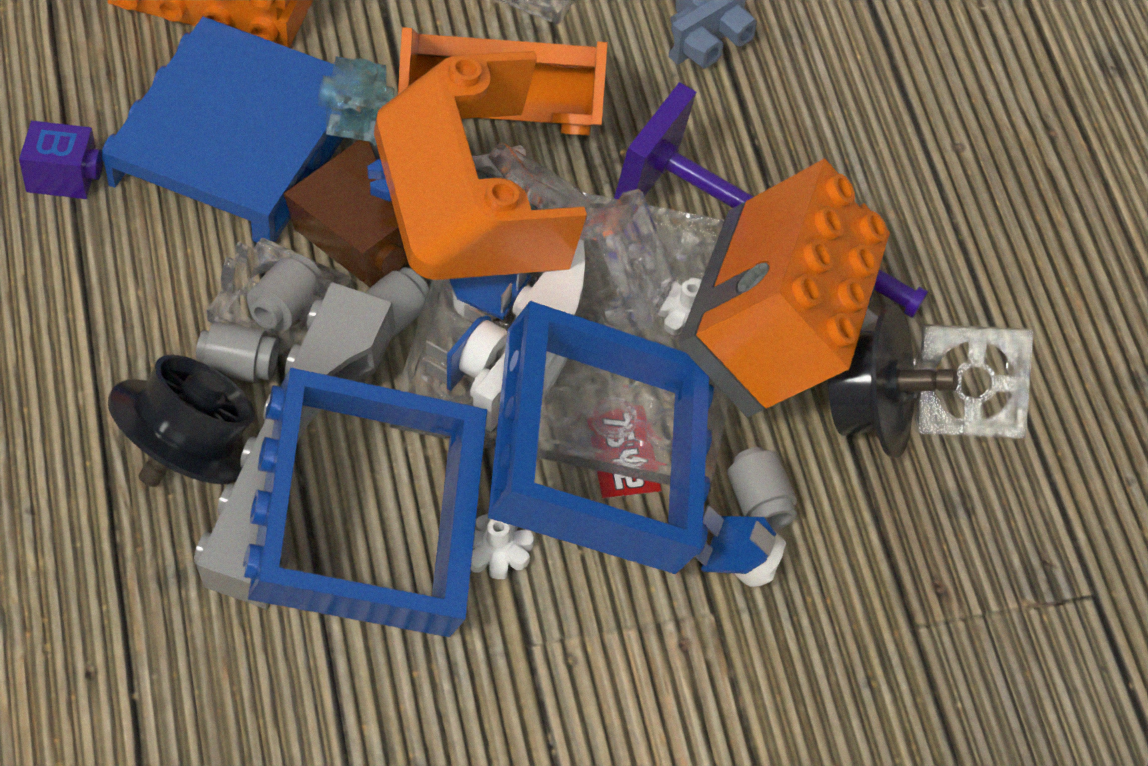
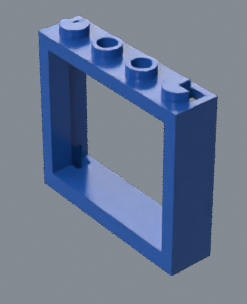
[488,301,714,574]
[243,367,487,637]

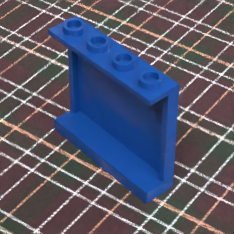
[102,16,364,248]

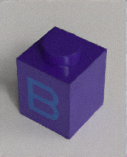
[19,120,103,199]

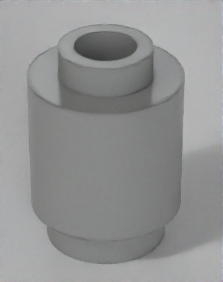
[247,254,323,331]
[365,267,431,341]
[196,321,280,383]
[727,447,797,531]

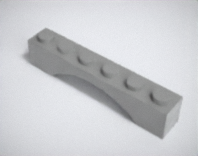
[194,282,396,609]

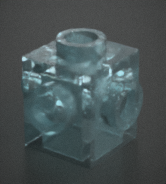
[318,57,395,142]

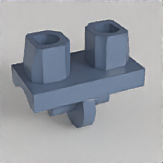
[668,0,757,69]

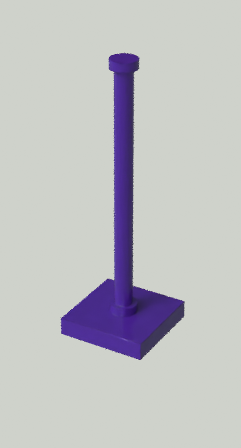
[611,82,929,318]

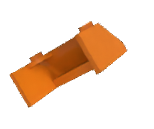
[398,27,608,136]
[374,51,587,280]

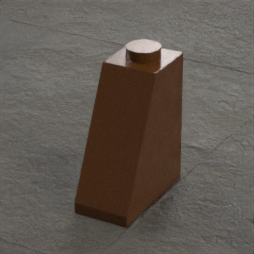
[284,137,408,288]

